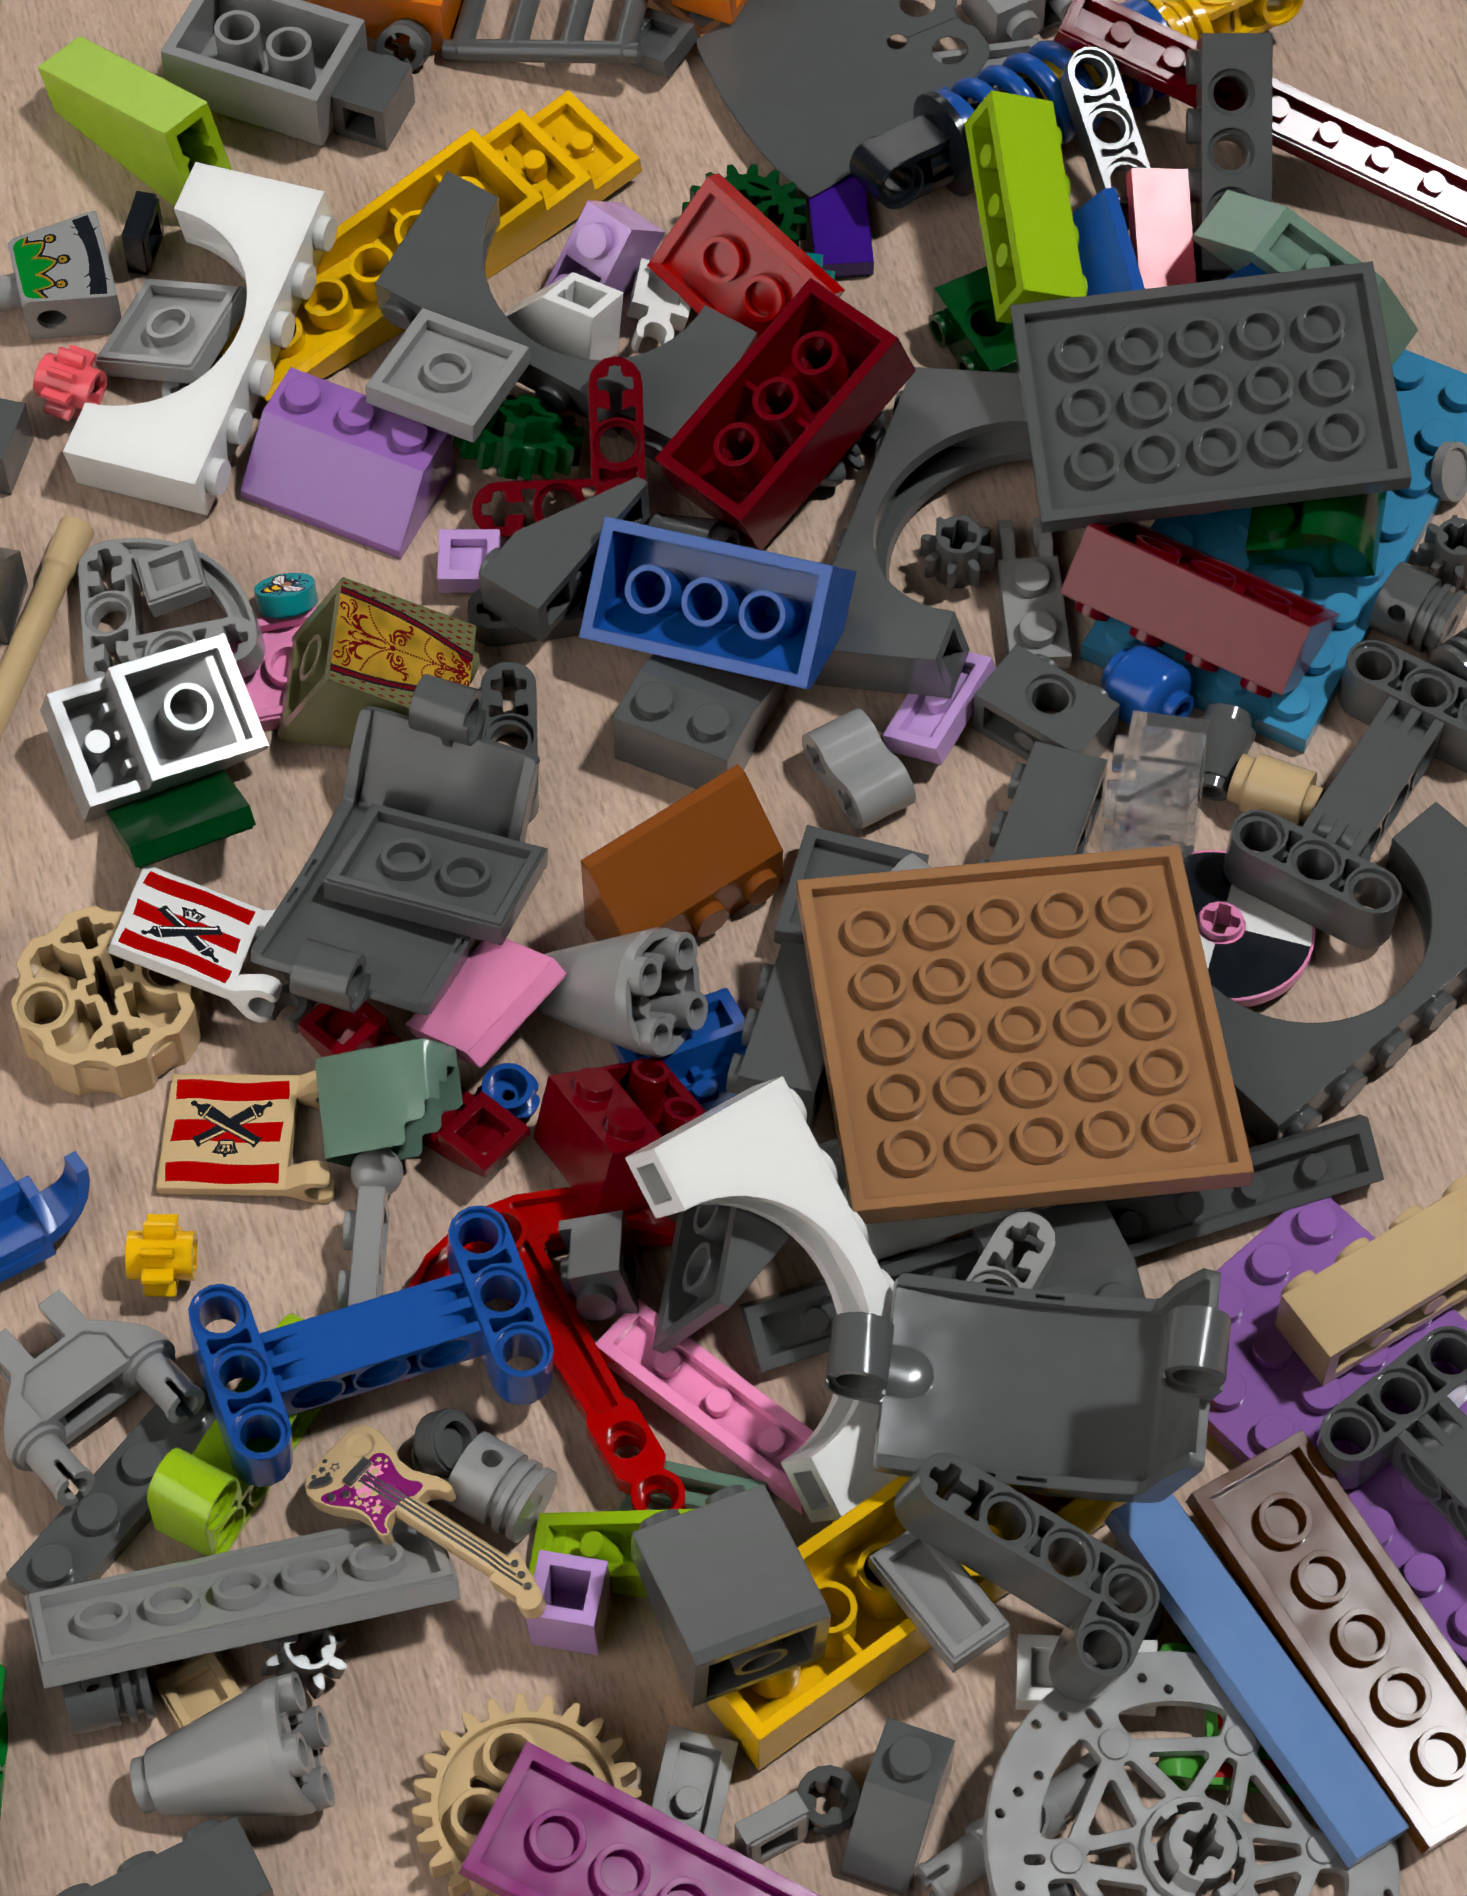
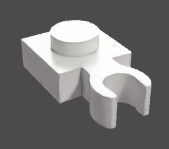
[627,258,690,352]

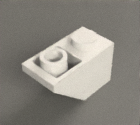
[504,272,624,360]

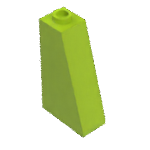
[38,36,232,207]

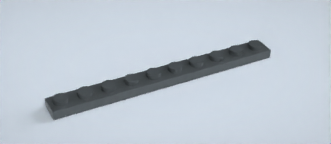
[739,1114,1384,1372]

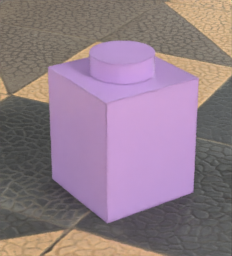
[526,1550,612,1656]

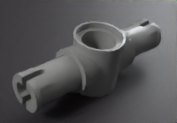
[915,1753,1114,1896]

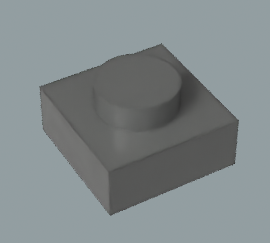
[628,7,698,78]

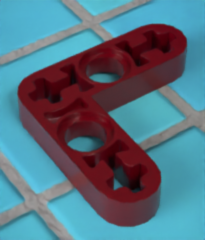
[472,356,646,536]

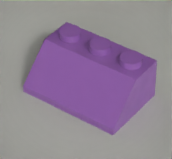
[240,367,455,559]

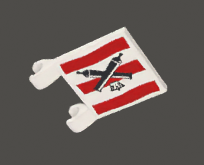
[107,865,282,1023]

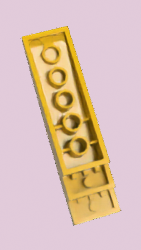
[219,90,642,405]

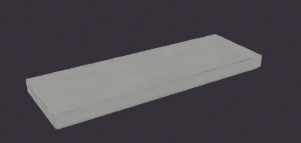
[25,1520,461,1689]

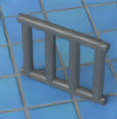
[441,0,648,64]

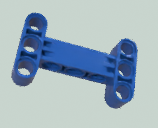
[188,1205,554,1487]

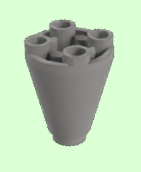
[537,927,708,1058]
[130,1672,335,1816]

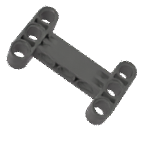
[1223,640,1467,949]
[1315,1326,1467,1541]

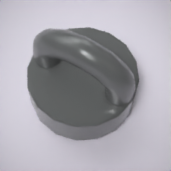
[410,1409,478,1478]

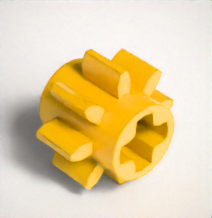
[125,1214,198,1297]

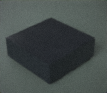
[121,191,164,276]

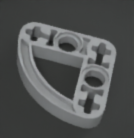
[78,538,265,681]

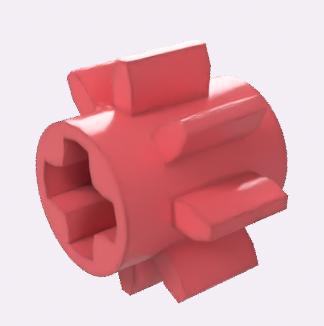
[33,345,107,422]

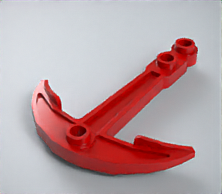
[403,1187,686,1510]

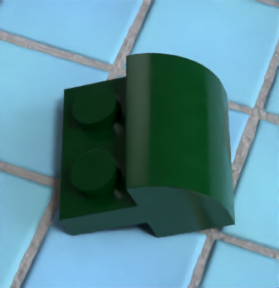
[1245,491,1387,578]

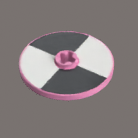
[1182,850,1315,1007]

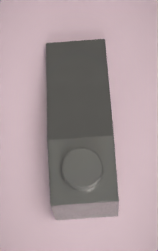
[479,477,650,642]

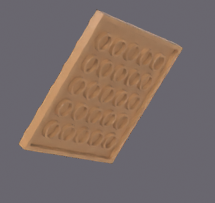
[796,845,1254,1224]

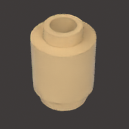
[1227,753,1325,826]

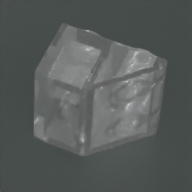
[1100,711,1209,859]

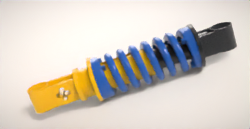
[849,0,1304,210]

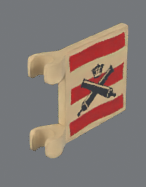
[156,1070,336,1204]

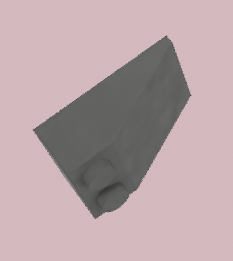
[613,654,789,789]
[652,1205,791,1354]

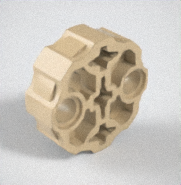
[11,905,206,1098]

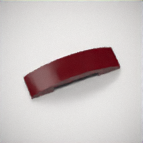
[297,1001,531,1178]

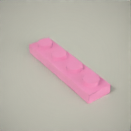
[595,1299,814,1515]

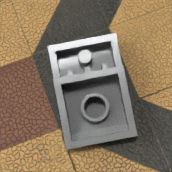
[40,633,269,823]

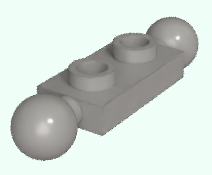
[338,1148,403,1309]

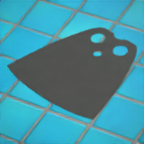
[689,0,990,198]

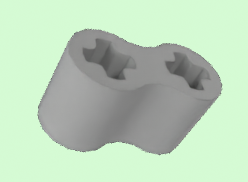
[802,708,916,830]

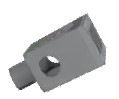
[0,211,122,339]

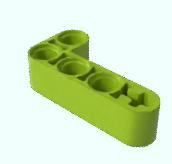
[147,1313,323,1556]

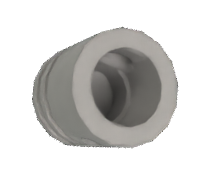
[444,1431,557,1543]

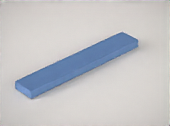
[1104,1494,1410,1868]

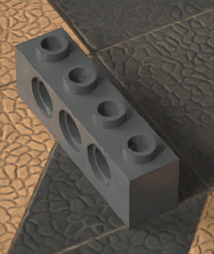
[1186,33,1273,276]

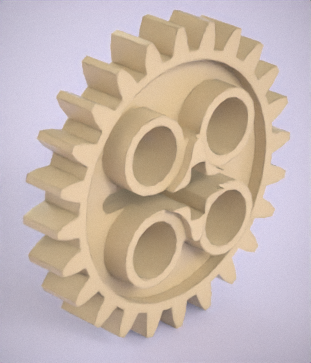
[412,1693,642,1896]

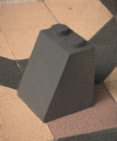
[631,1484,831,1707]

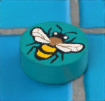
[254,573,318,618]

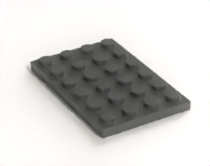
[1011,261,1412,533]

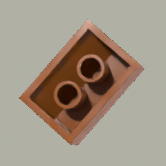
[581,764,783,941]

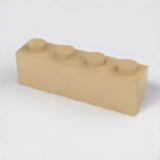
[1275,1174,1467,1386]

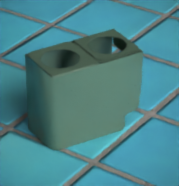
[315,1038,463,1167]

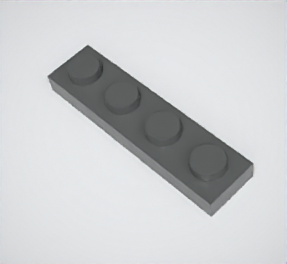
[6,1374,216,1596]

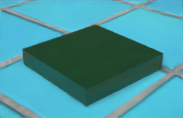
[106,769,256,869]

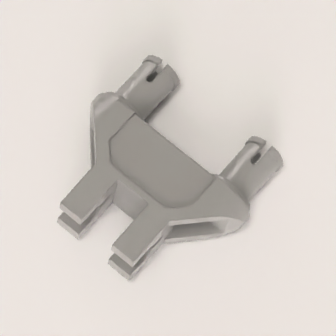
[0,1289,205,1506]

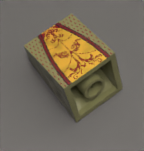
[278,577,480,748]

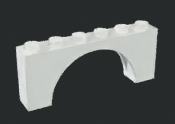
[63,162,337,515]
[625,1076,899,1523]

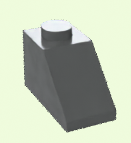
[840,1717,955,1896]

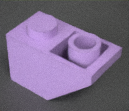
[544,200,665,298]

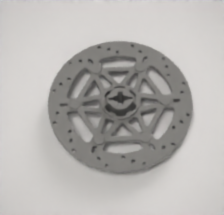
[983,1651,1400,1896]

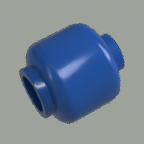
[1101,644,1194,736]

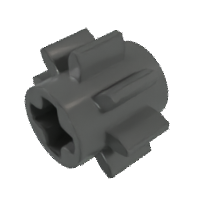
[920,514,996,591]
[1416,515,1467,594]
[261,1627,348,1699]

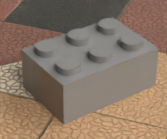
[160,0,368,147]

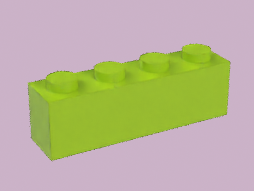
[964,90,1088,324]

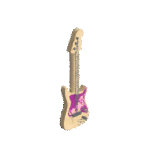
[305,1425,546,1619]

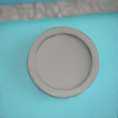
[1431,441,1467,502]

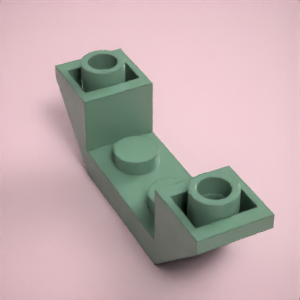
[1191,190,1418,366]

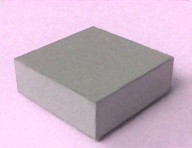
[135,538,212,618]
[734,1790,809,1864]

